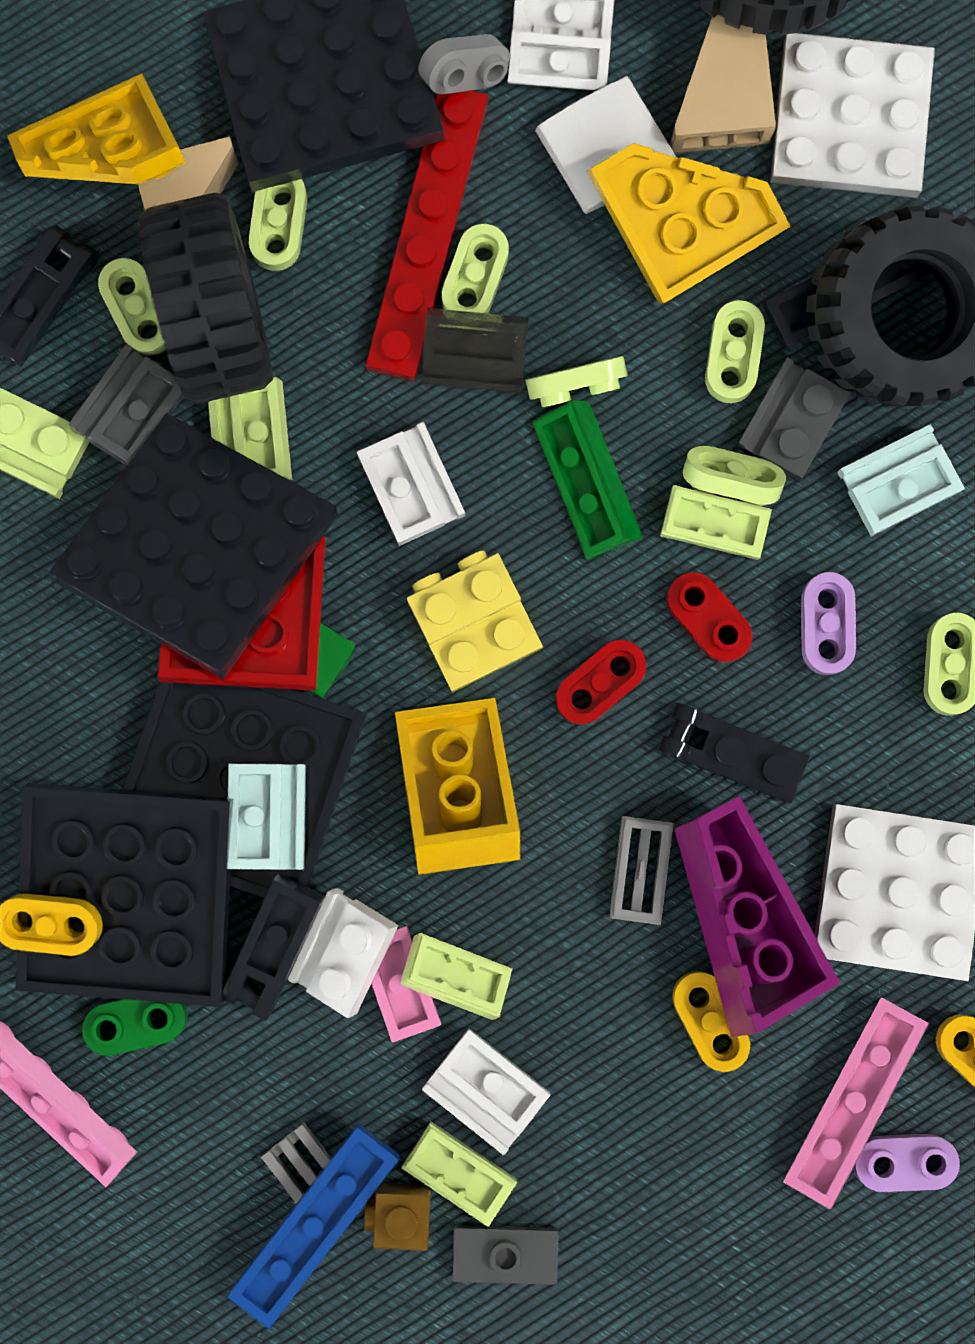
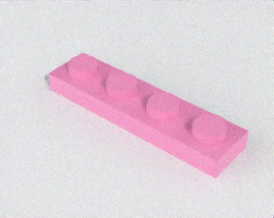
[783,997,929,1209]
[0,1021,137,1187]

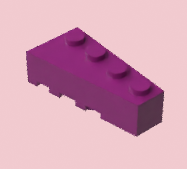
[674,796,840,1037]

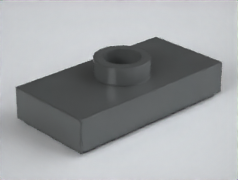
[453,1225,559,1285]

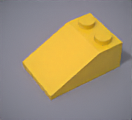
[395,698,520,875]

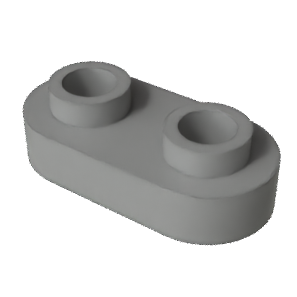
[418,34,510,94]

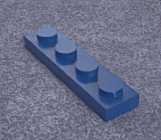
[227,1123,399,1329]

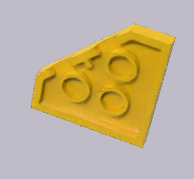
[7,73,186,184]
[586,143,791,304]

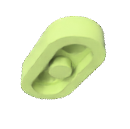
[249,179,307,271]
[442,224,509,324]
[98,258,166,356]
[705,300,765,403]
[525,356,628,407]
[683,446,786,506]
[924,613,975,716]

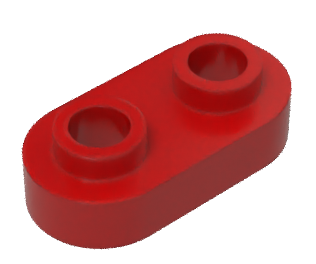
[666,573,752,663]
[556,640,646,725]

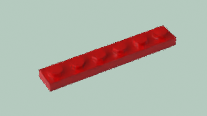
[366,90,488,382]

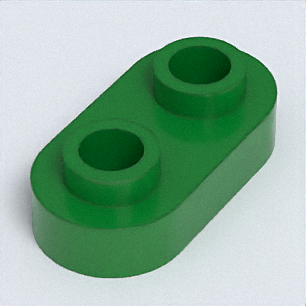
[82,999,188,1056]

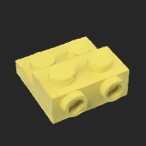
[407,550,543,693]

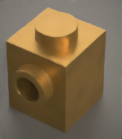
[365,1183,431,1250]

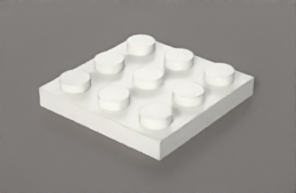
[770,33,934,198]
[815,804,975,981]

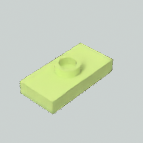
[660,485,772,560]
[400,933,512,1020]
[401,1121,517,1227]

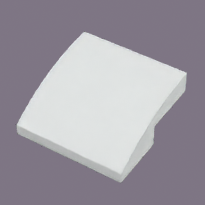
[508,0,614,91]
[536,76,676,214]

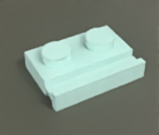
[837,424,965,537]
[227,764,306,869]

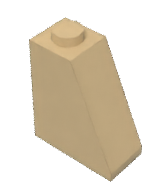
[670,15,776,153]

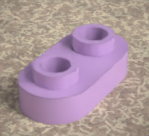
[801,572,856,675]
[853,1134,960,1192]

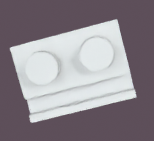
[357,422,465,546]
[287,888,399,1018]
[422,1028,550,1155]

